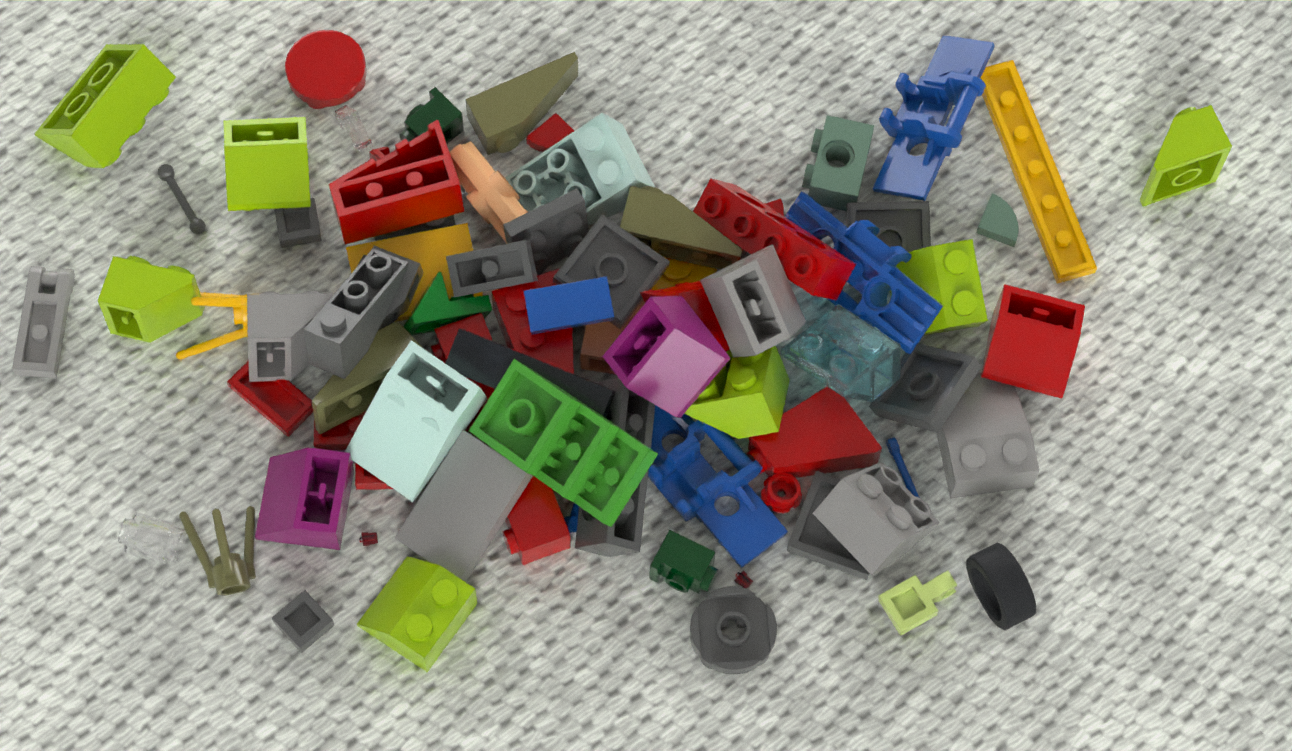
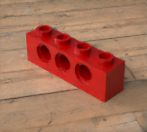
[693,178,856,300]

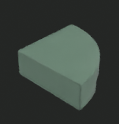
[976,193,1019,247]

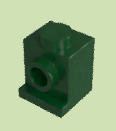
[399,87,464,144]
[649,530,719,594]

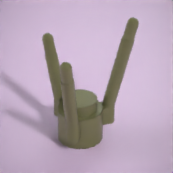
[179,506,256,596]

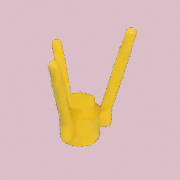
[176,292,260,359]

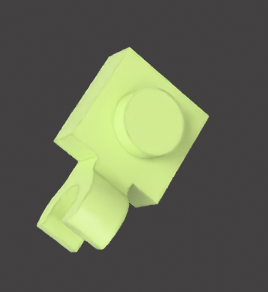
[878,571,957,636]

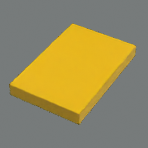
[346,223,483,322]

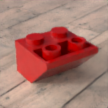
[981,284,1085,399]

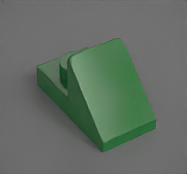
[403,271,493,336]

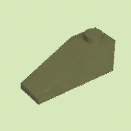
[465,52,578,155]
[620,186,742,270]
[312,321,422,434]

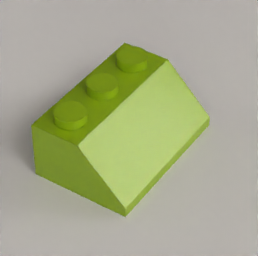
[34,44,176,168]

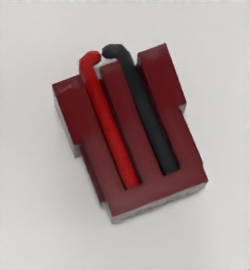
[359,532,378,546]
[734,570,753,588]

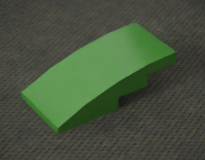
[469,359,658,527]

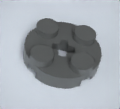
[690,586,777,674]

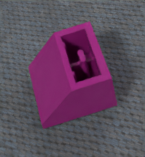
[602,296,730,417]
[255,447,354,550]

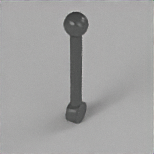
[158,164,206,234]

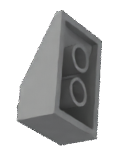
[937,373,1039,499]

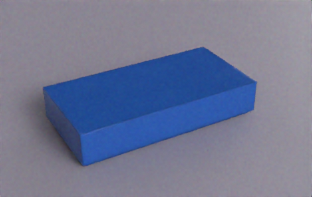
[524,276,615,335]

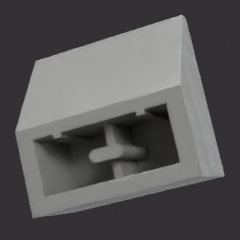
[700,245,806,357]
[247,291,333,382]
[813,462,940,575]

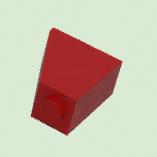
[747,383,882,478]

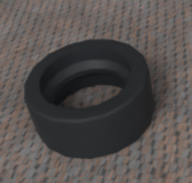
[966,543,1036,630]

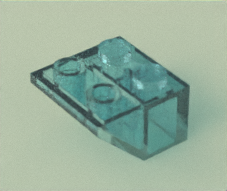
[781,304,901,402]

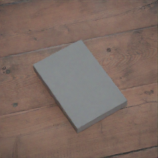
[395,430,533,582]

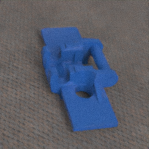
[872,36,995,201]
[785,191,943,354]
[648,405,788,568]

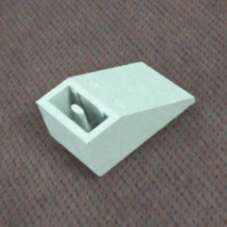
[505,113,655,226]
[345,341,488,502]

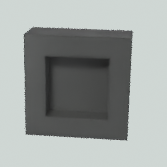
[274,198,322,248]
[272,590,334,653]

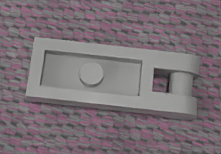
[12,266,75,378]

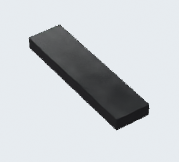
[445,328,616,418]

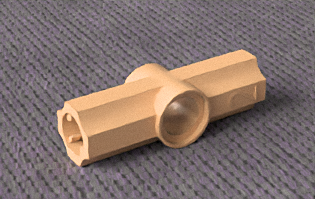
[449,141,528,242]

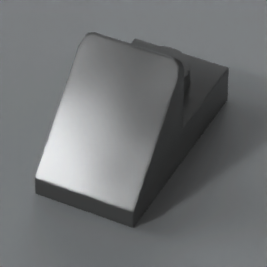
[446,239,538,297]

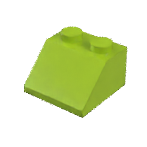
[1140,105,1232,206]
[889,239,988,336]
[357,556,477,672]

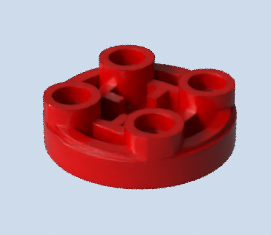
[285,30,366,109]

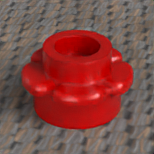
[761,472,802,513]

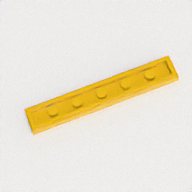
[981,60,1097,284]

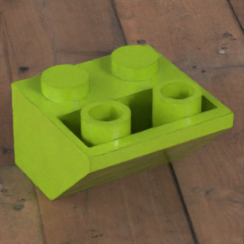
[223,117,311,211]
[98,256,205,343]
[685,345,790,439]

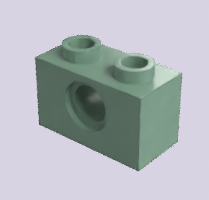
[802,115,874,211]

